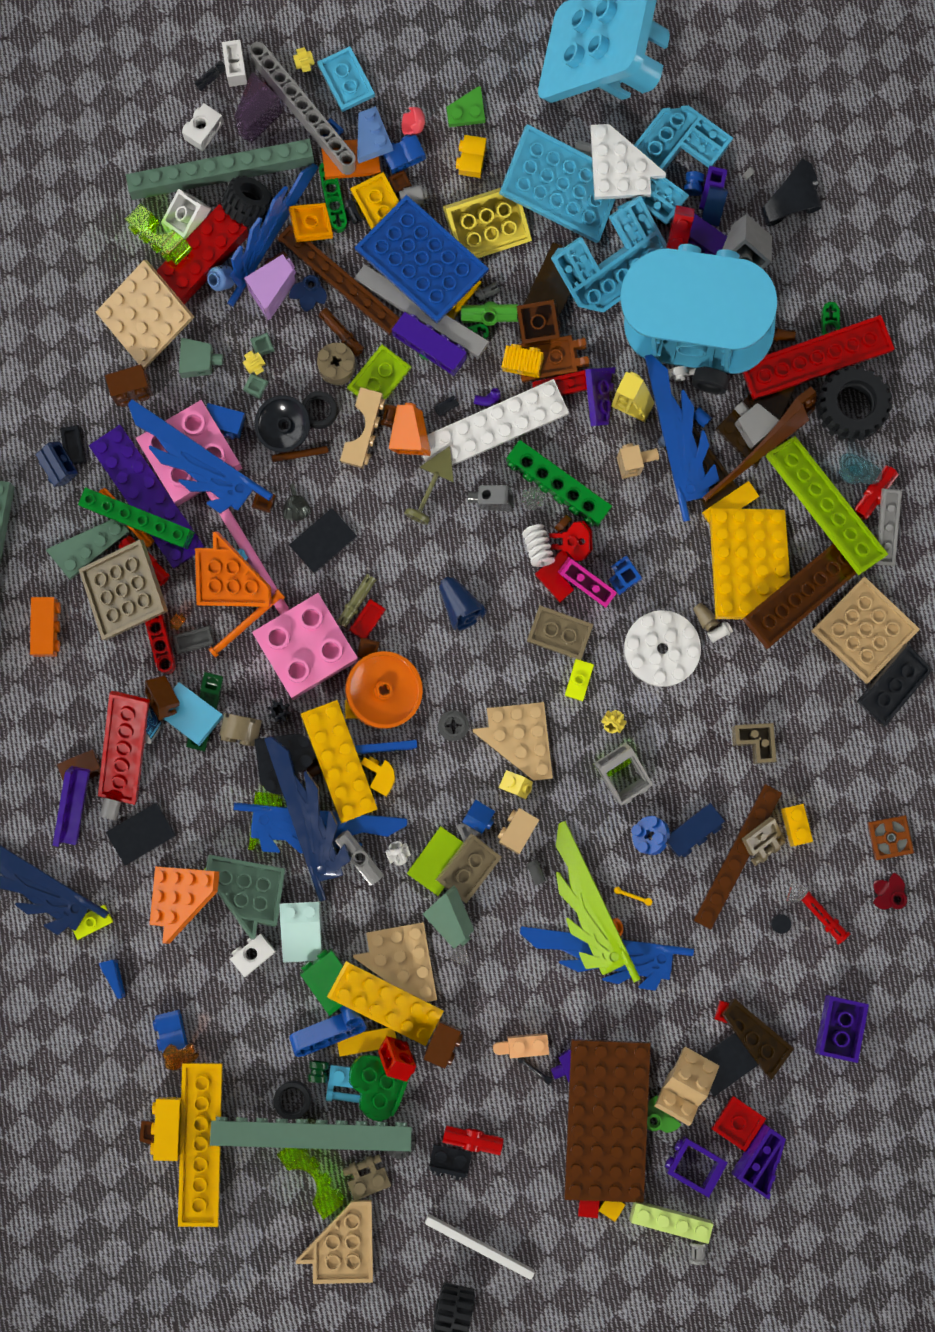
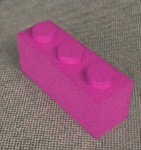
[558,557,617,608]

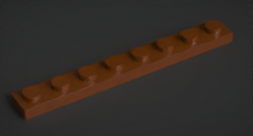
[277,225,400,336]
[693,784,782,930]

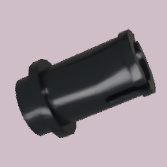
[343,199,364,225]
[434,395,459,417]

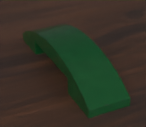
[186,672,224,752]

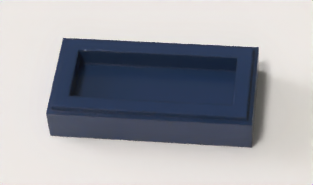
[701,186,728,226]

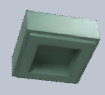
[250,333,275,356]
[243,373,269,399]

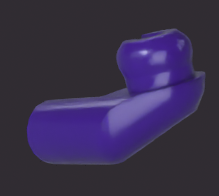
[474,388,501,407]

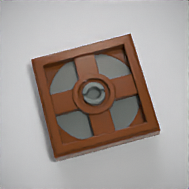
[867,815,914,860]

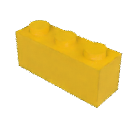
[150,1097,181,1161]

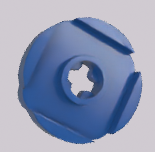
[631,816,670,856]

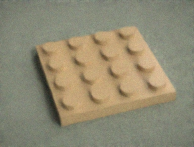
[96,260,194,369]
[811,576,920,684]

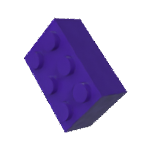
[815,995,869,1063]

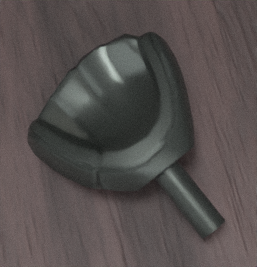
[283,483,311,521]

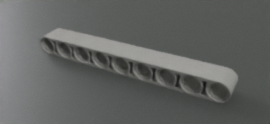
[250,42,356,175]

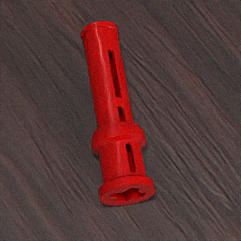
[800,891,851,945]

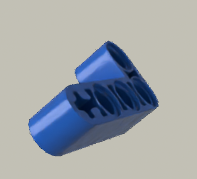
[289,1006,367,1057]

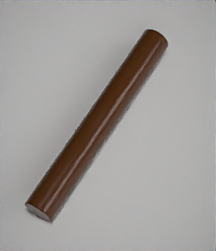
[272,446,329,462]

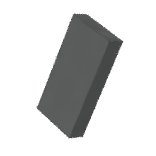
[172,626,215,655]

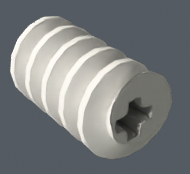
[522,524,555,567]

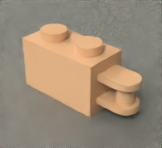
[493,1033,549,1058]

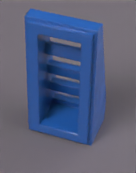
[99,959,126,999]

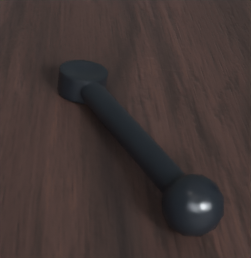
[518,1057,552,1084]

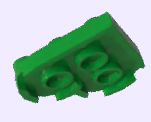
[349,1055,409,1122]

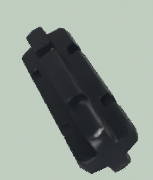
[194,61,226,91]

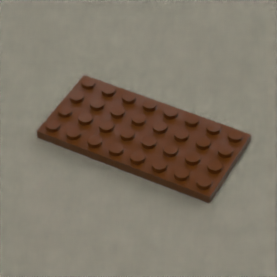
[564,1039,651,1203]

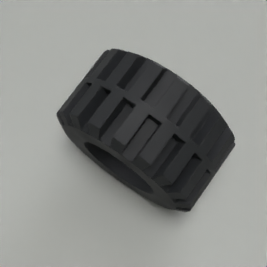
[221,176,273,226]

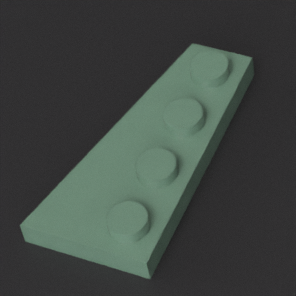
[46,519,130,580]

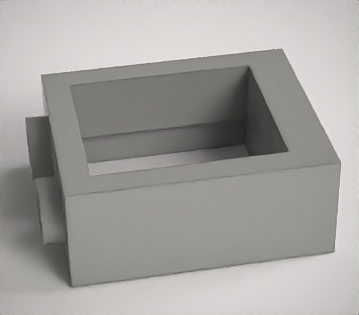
[593,743,653,806]

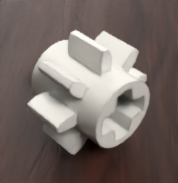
[385,841,411,865]

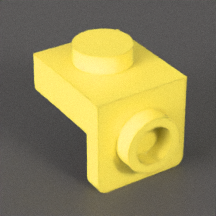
[499,770,533,799]

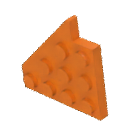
[195,531,272,607]
[149,866,220,944]

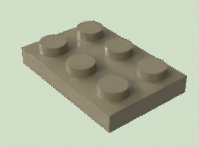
[527,605,594,660]
[435,833,502,904]

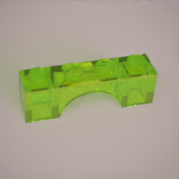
[125,204,192,265]
[276,1148,344,1220]

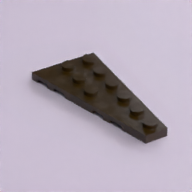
[715,386,796,468]

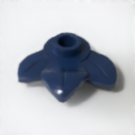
[289,275,327,312]

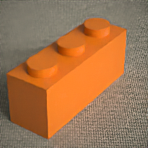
[30,597,61,657]

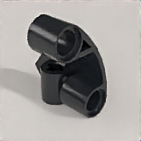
[761,158,822,226]

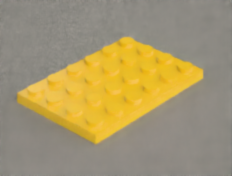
[709,508,790,619]

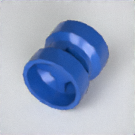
[684,171,704,196]

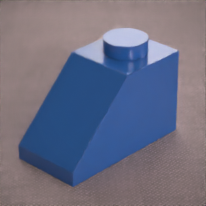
[206,403,246,440]

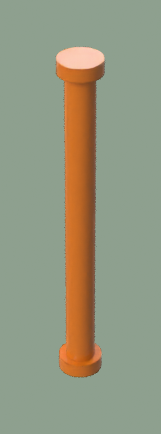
[209,589,285,657]

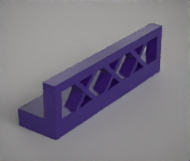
[52,766,90,847]

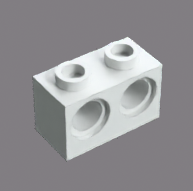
[222,40,248,87]

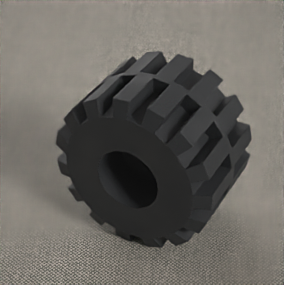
[433,1282,475,1332]

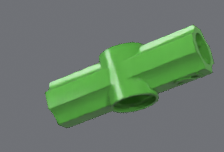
[461,301,519,326]

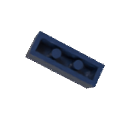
[666,803,725,858]

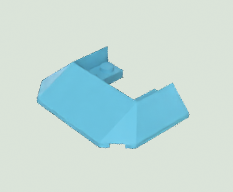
[630,105,733,225]
[551,196,667,313]

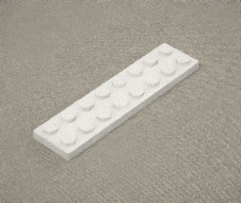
[422,379,569,475]

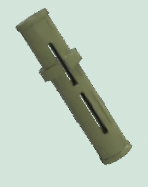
[336,574,377,628]

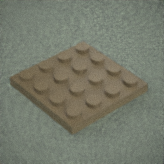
[78,540,168,640]

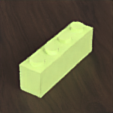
[629,1202,713,1244]

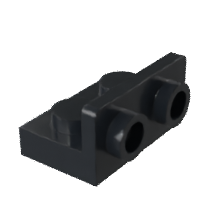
[428,1144,472,1180]

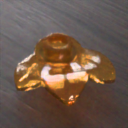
[163,1043,199,1070]

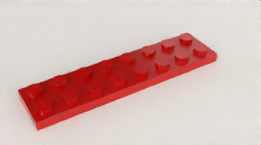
[742,315,895,401]

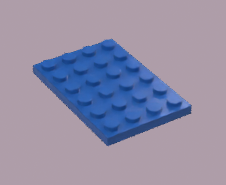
[355,195,489,323]

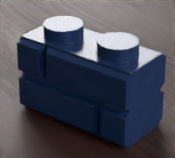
[35,441,78,487]

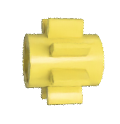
[293,47,315,73]
[242,351,265,375]
[601,710,627,734]

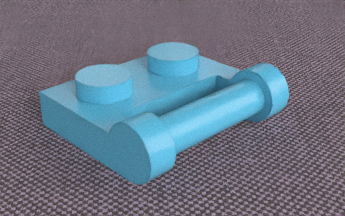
[326,1064,360,1104]

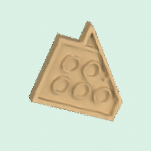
[473,702,553,781]
[353,922,437,1002]
[296,1200,373,1284]

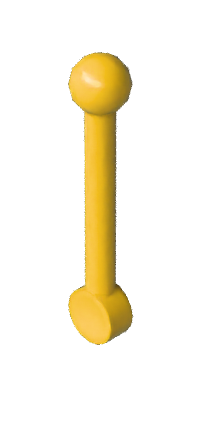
[614,887,652,906]

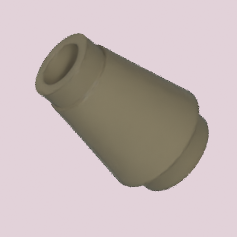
[693,603,720,632]

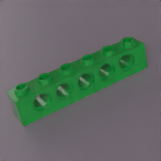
[506,440,612,528]
[78,487,195,550]

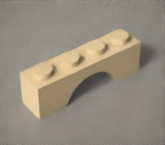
[340,387,385,469]

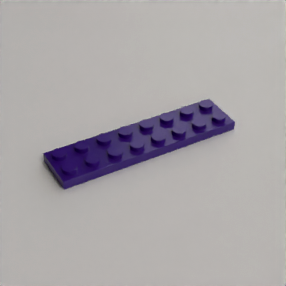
[88,425,205,569]

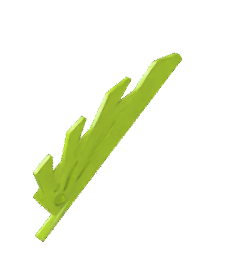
[556,821,641,983]

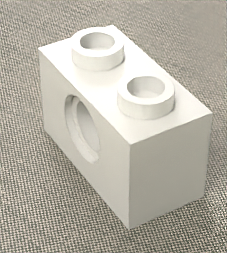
[182,103,224,152]
[230,933,277,977]

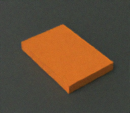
[321,139,381,180]

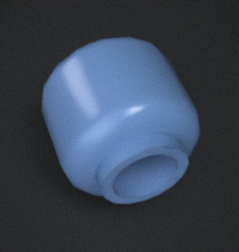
[207,265,235,291]

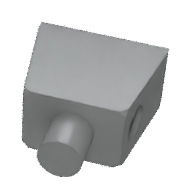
[734,401,779,449]

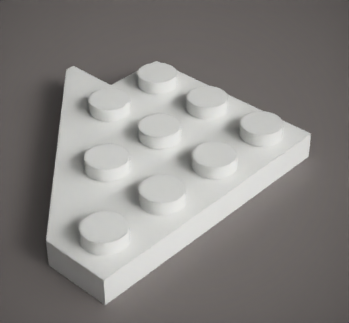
[590,124,666,200]

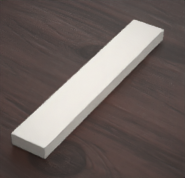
[425,1214,535,1280]

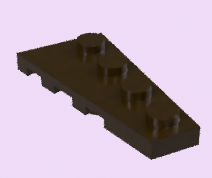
[722,999,794,1080]

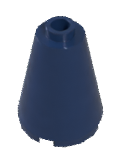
[439,577,487,631]

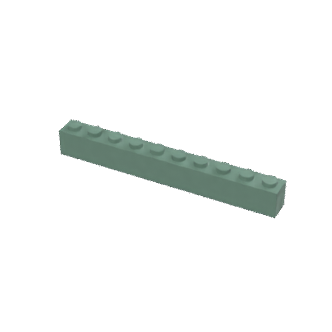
[125,139,315,200]
[210,1117,412,1152]

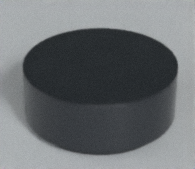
[771,914,791,934]

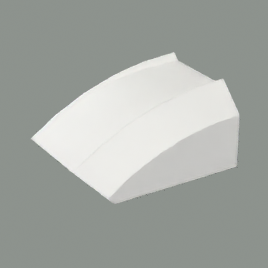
[161,189,211,244]

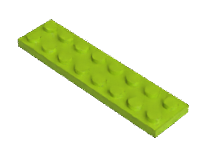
[765,436,888,575]

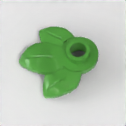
[647,1095,681,1133]

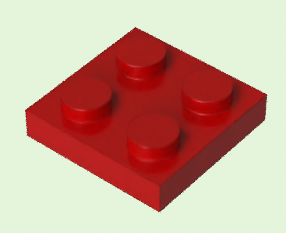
[711,1095,766,1152]

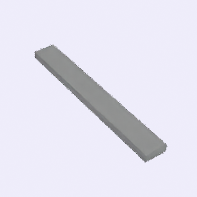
[354,264,489,359]

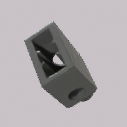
[468,485,513,512]

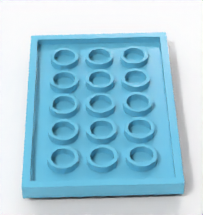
[499,124,615,243]

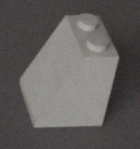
[722,214,772,269]

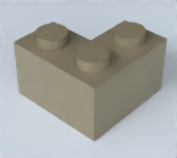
[732,723,777,764]

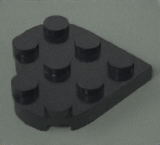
[254,734,315,795]

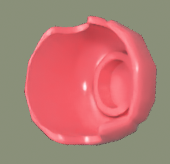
[402,107,425,136]

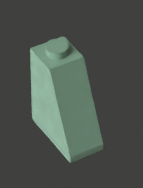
[423,886,474,949]

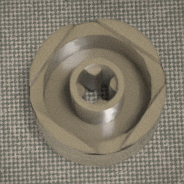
[317,343,356,386]
[219,713,262,746]

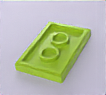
[347,344,412,401]
[407,826,463,896]

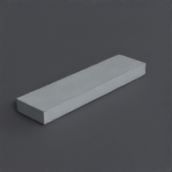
[875,489,902,566]

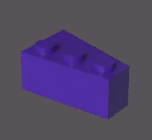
[731,1123,786,1200]

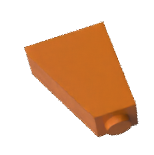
[388,403,431,456]

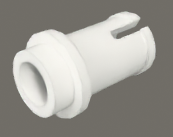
[707,622,733,643]

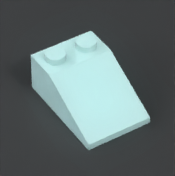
[280,902,322,962]

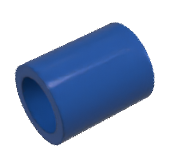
[693,407,712,428]

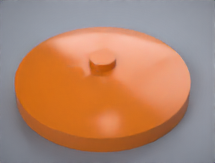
[345,651,423,729]

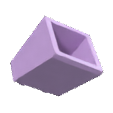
[244,254,296,320]

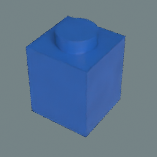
[462,799,495,834]

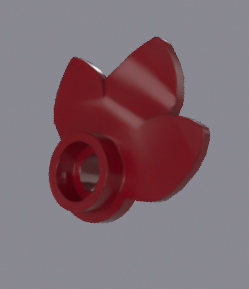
[873,873,907,910]

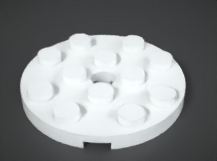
[624,610,701,687]

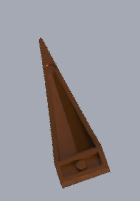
[703,387,816,501]

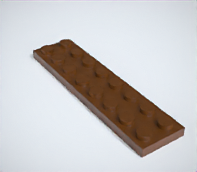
[742,543,857,649]

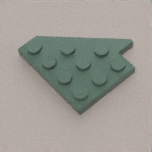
[206,855,285,940]

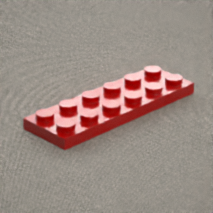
[98,691,150,805]

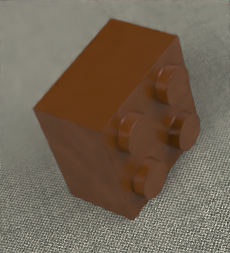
[517,299,562,344]
[104,364,154,407]
[423,1020,463,1069]

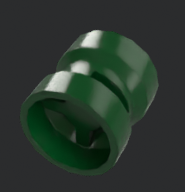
[308,1061,329,1083]

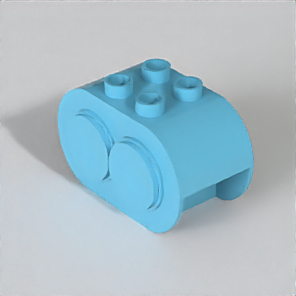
[621,244,777,374]

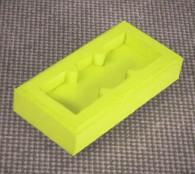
[564,659,594,702]
[73,905,113,940]

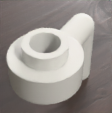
[669,366,696,381]

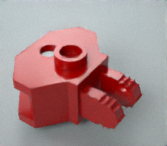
[549,521,593,561]

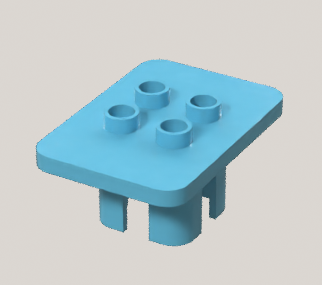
[538,0,670,103]

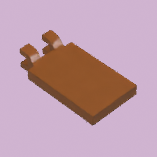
[518,335,590,383]

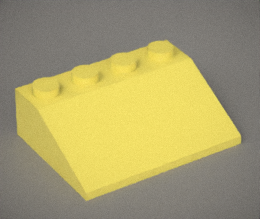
[443,188,532,258]

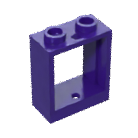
[664,1136,728,1198]

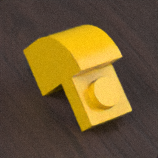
[361,756,395,797]

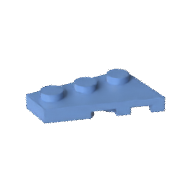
[357,106,394,163]

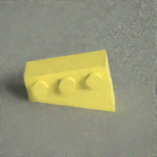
[611,372,654,422]

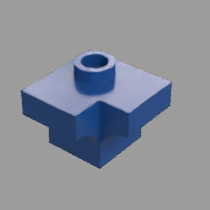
[608,555,643,595]

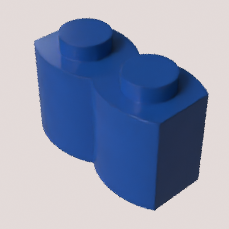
[383,135,426,175]
[153,1010,188,1054]

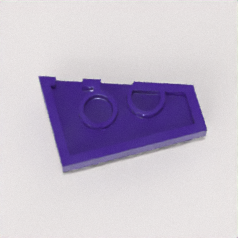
[585,367,616,426]

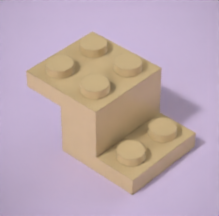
[654,1047,719,1126]

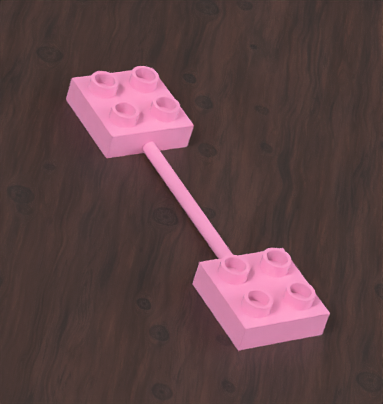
[136,400,359,700]

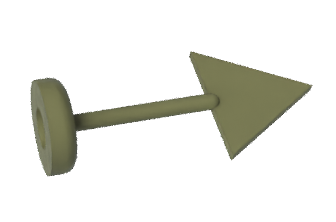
[404,446,454,525]

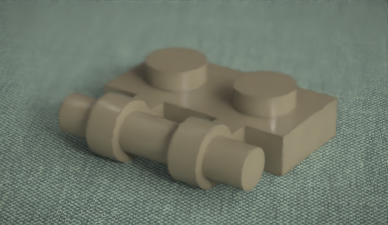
[742,817,785,866]
[342,1154,391,1200]

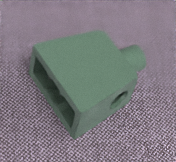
[179,338,223,378]

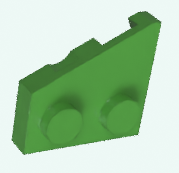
[446,86,485,127]

